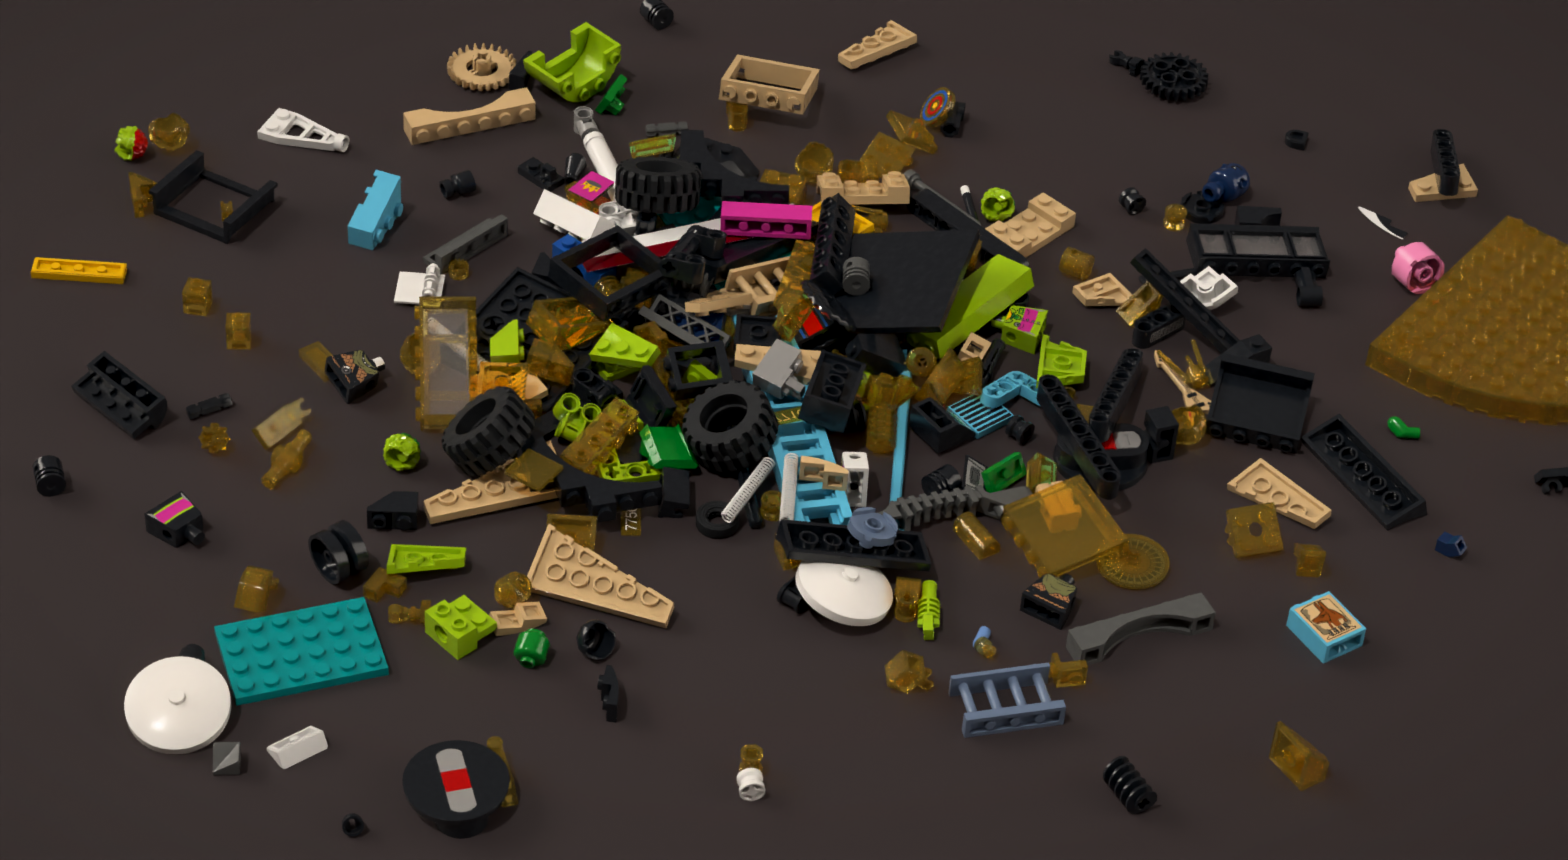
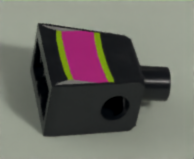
[144,491,205,547]

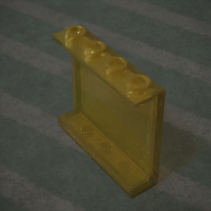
[1001,474,1129,578]

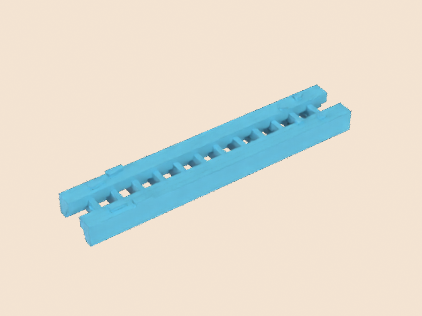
[731,310,852,525]

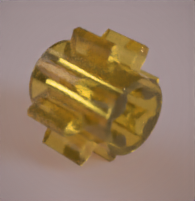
[198,423,230,453]

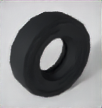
[696,501,739,539]

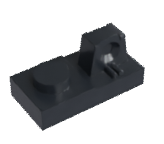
[518,157,564,192]

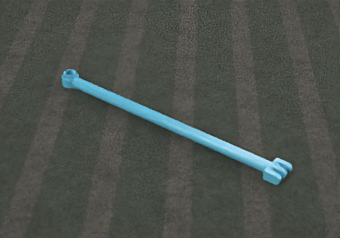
[889,349,917,531]

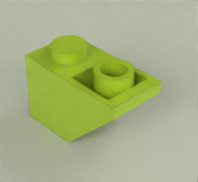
[490,319,525,371]

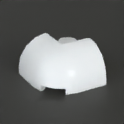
[1180,266,1238,310]

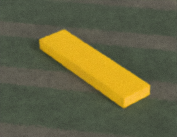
[31,257,127,284]

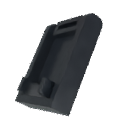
[626,365,677,427]

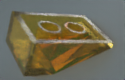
[526,297,615,351]

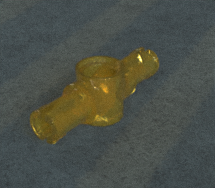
[261,429,312,489]

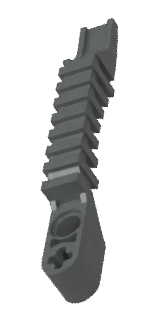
[878,485,1041,531]

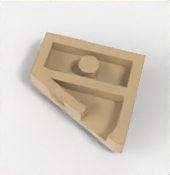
[1072,273,1135,306]

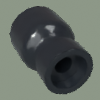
[439,170,476,198]

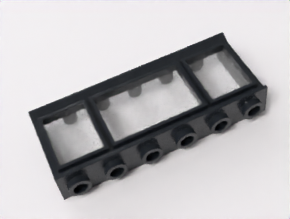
[1186,223,1330,278]

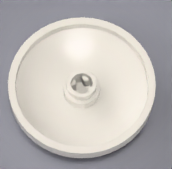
[796,560,893,626]
[124,656,231,755]

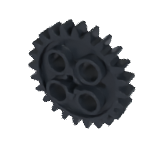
[1140,52,1209,101]

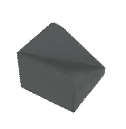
[213,742,241,775]

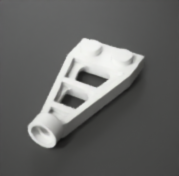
[257,108,349,152]

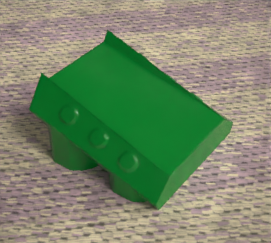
[639,424,698,469]

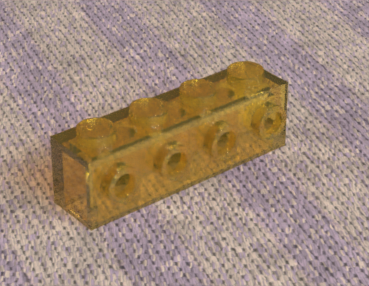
[560,396,640,475]

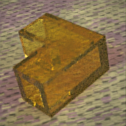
[363,567,407,603]

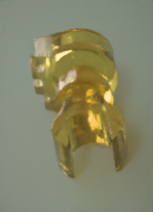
[388,600,431,624]

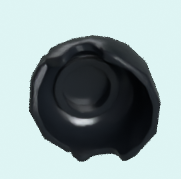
[576,619,616,660]

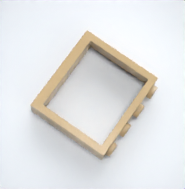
[719,55,820,115]

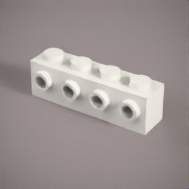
[533,189,615,243]

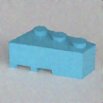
[348,170,403,250]

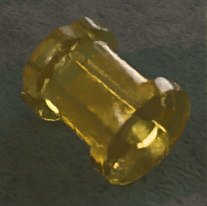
[739,744,763,772]

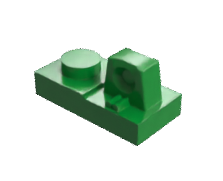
[595,74,627,116]
[981,452,1027,493]

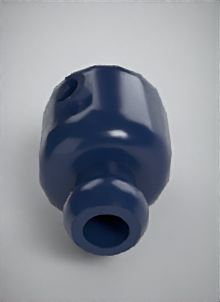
[1202,163,1250,203]

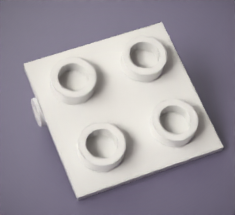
[394,263,445,306]

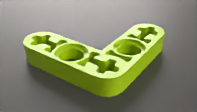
[591,434,662,482]

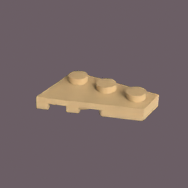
[1408,163,1478,202]

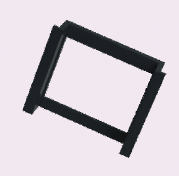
[149,150,278,244]

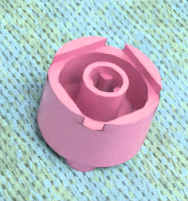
[1392,242,1445,294]

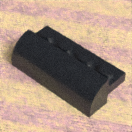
[71,351,168,439]

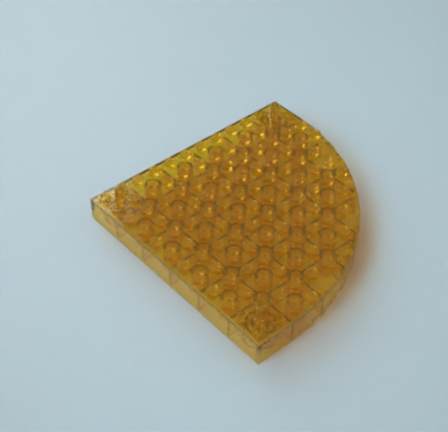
[1365,215,1568,425]

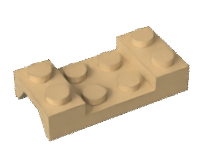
[817,171,910,205]
[986,192,1076,258]

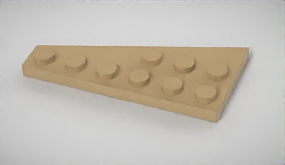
[523,524,674,628]

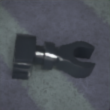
[1109,50,1145,77]

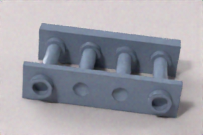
[948,662,1066,738]

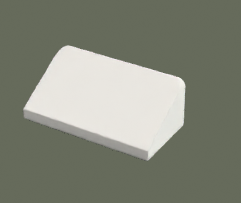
[266,726,328,769]

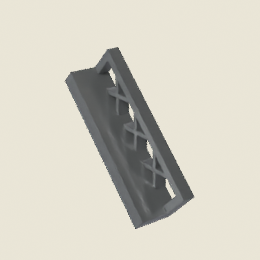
[423,214,508,275]
[639,294,733,358]

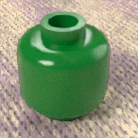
[513,628,550,668]

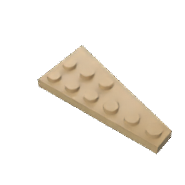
[423,440,558,524]

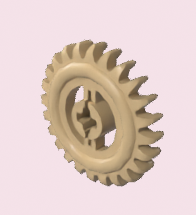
[447,43,516,91]

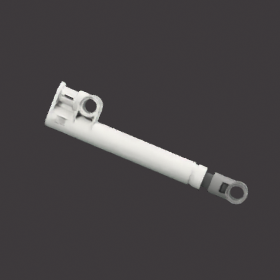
[574,106,642,236]

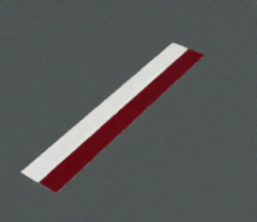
[582,203,794,272]

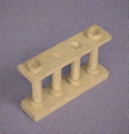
[725,253,815,317]

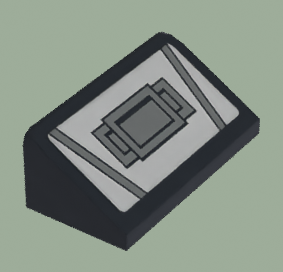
[961,455,988,491]

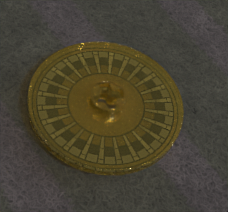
[1096,534,1170,589]

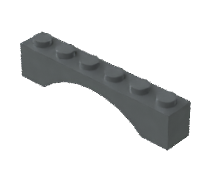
[1066,592,1216,668]

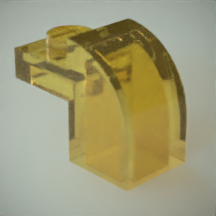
[234,565,279,613]

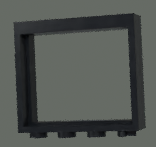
[548,225,673,322]

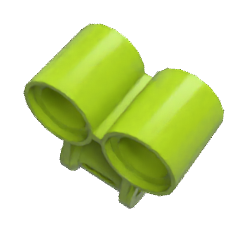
[553,393,602,447]

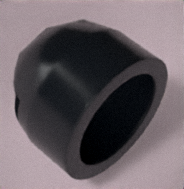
[342,813,364,837]

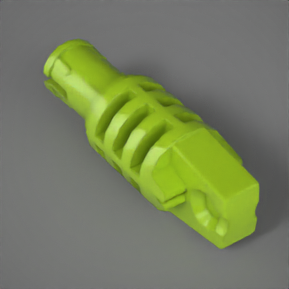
[917,580,940,640]

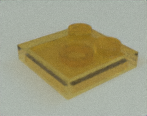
[886,110,938,154]

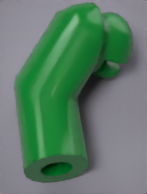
[1387,416,1420,439]

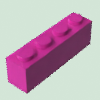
[720,201,813,239]

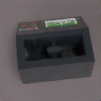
[909,397,976,453]

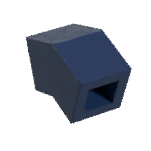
[1435,531,1467,557]

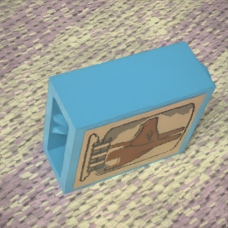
[1286,591,1366,664]

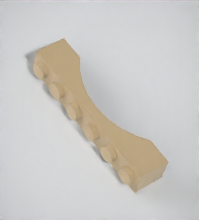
[403,87,535,145]

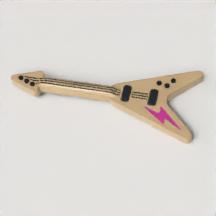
[1154,350,1211,431]

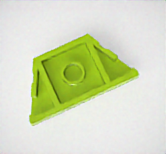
[1036,334,1087,388]

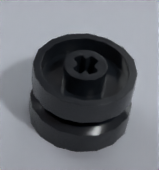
[308,520,369,585]

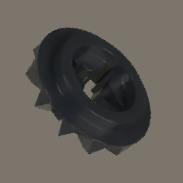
[475,312,512,344]

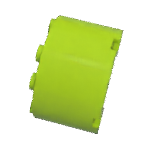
[523,22,621,102]

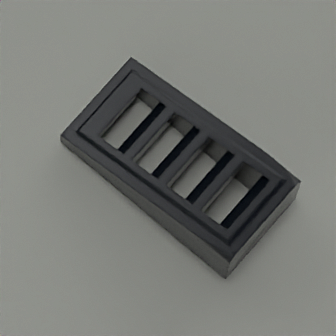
[509,51,532,91]

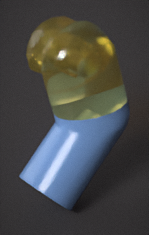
[973,626,996,658]

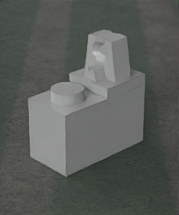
[752,339,805,400]

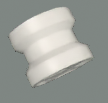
[736,768,765,801]

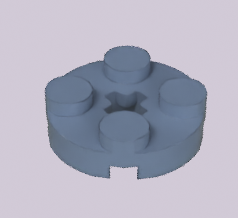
[847,507,898,549]

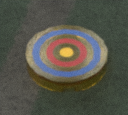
[920,87,955,128]

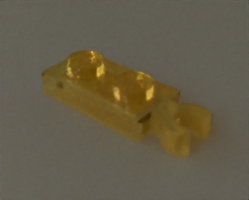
[252,398,311,450]

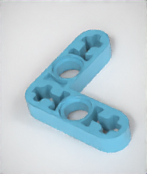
[980,371,1041,408]

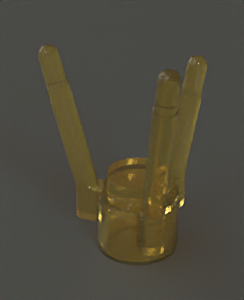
[851,205,888,233]
[1157,339,1209,389]

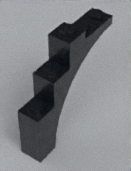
[679,130,789,207]
[516,431,662,524]

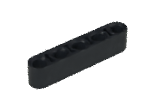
[1430,129,1460,196]

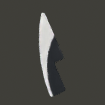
[1358,207,1408,239]

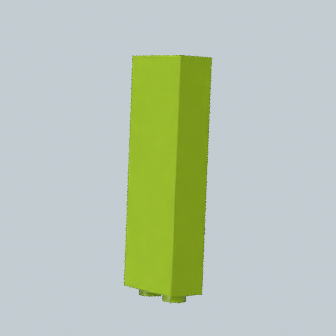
[905,254,1034,359]

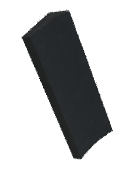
[693,220,819,285]
[1301,413,1427,531]
[775,519,932,572]

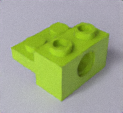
[425,595,497,660]

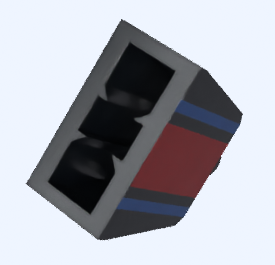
[790,307,843,351]

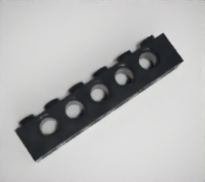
[810,193,856,295]

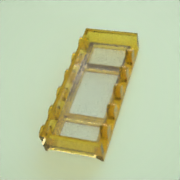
[415,297,478,431]

